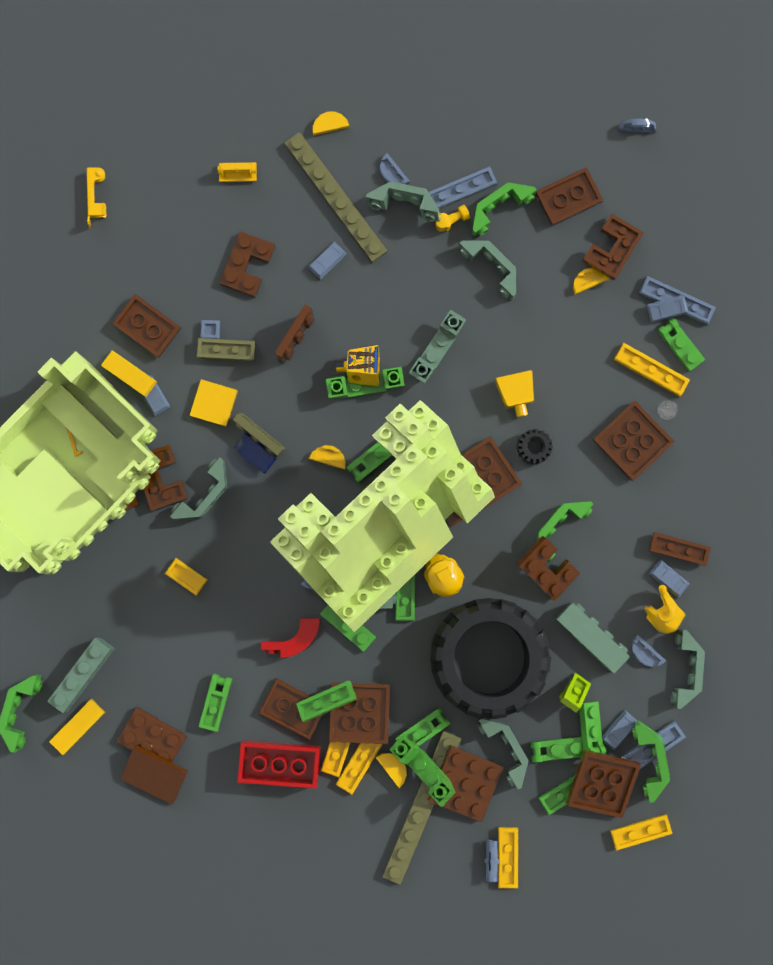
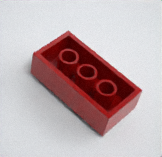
[238,740,321,788]

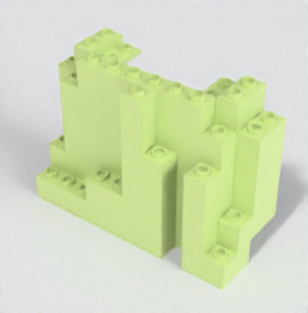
[0,351,161,574]
[270,400,495,632]

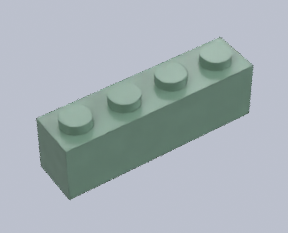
[555,602,630,674]
[47,637,115,713]

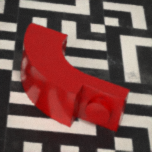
[261,618,321,658]

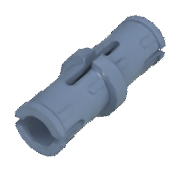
[484,840,500,882]

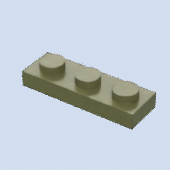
[197,338,256,361]
[233,413,286,456]

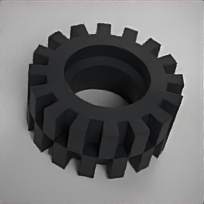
[517,429,553,465]

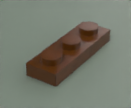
[649,532,711,566]

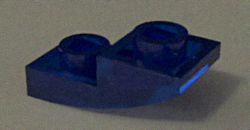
[234,433,277,474]

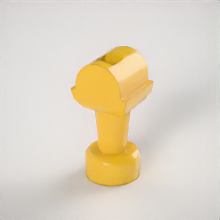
[435,205,470,232]

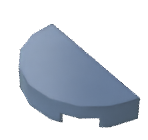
[619,119,656,133]
[380,153,410,185]
[632,634,666,667]

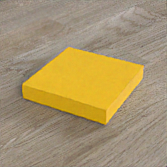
[190,379,238,427]

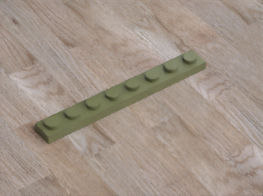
[285,132,387,263]
[382,730,461,885]

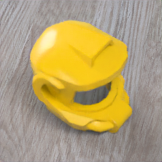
[424,553,465,597]
[644,585,686,634]

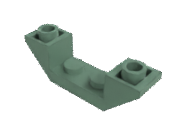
[366,181,441,222]
[459,241,516,301]
[409,309,466,384]
[170,457,227,520]
[671,630,705,709]
[477,717,529,790]

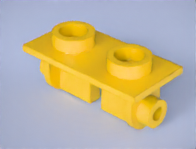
[218,162,257,182]

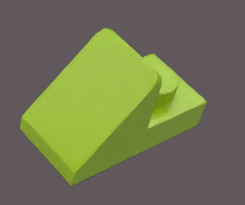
[559,673,591,713]

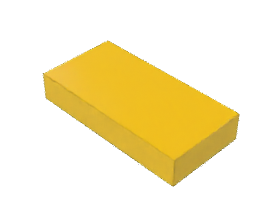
[165,558,208,596]

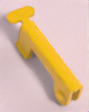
[87,168,106,228]

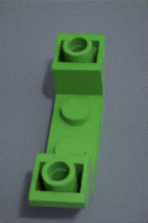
[472,182,537,237]
[326,367,405,398]
[536,501,593,563]
[0,674,42,753]
[632,721,670,803]
[389,735,456,807]

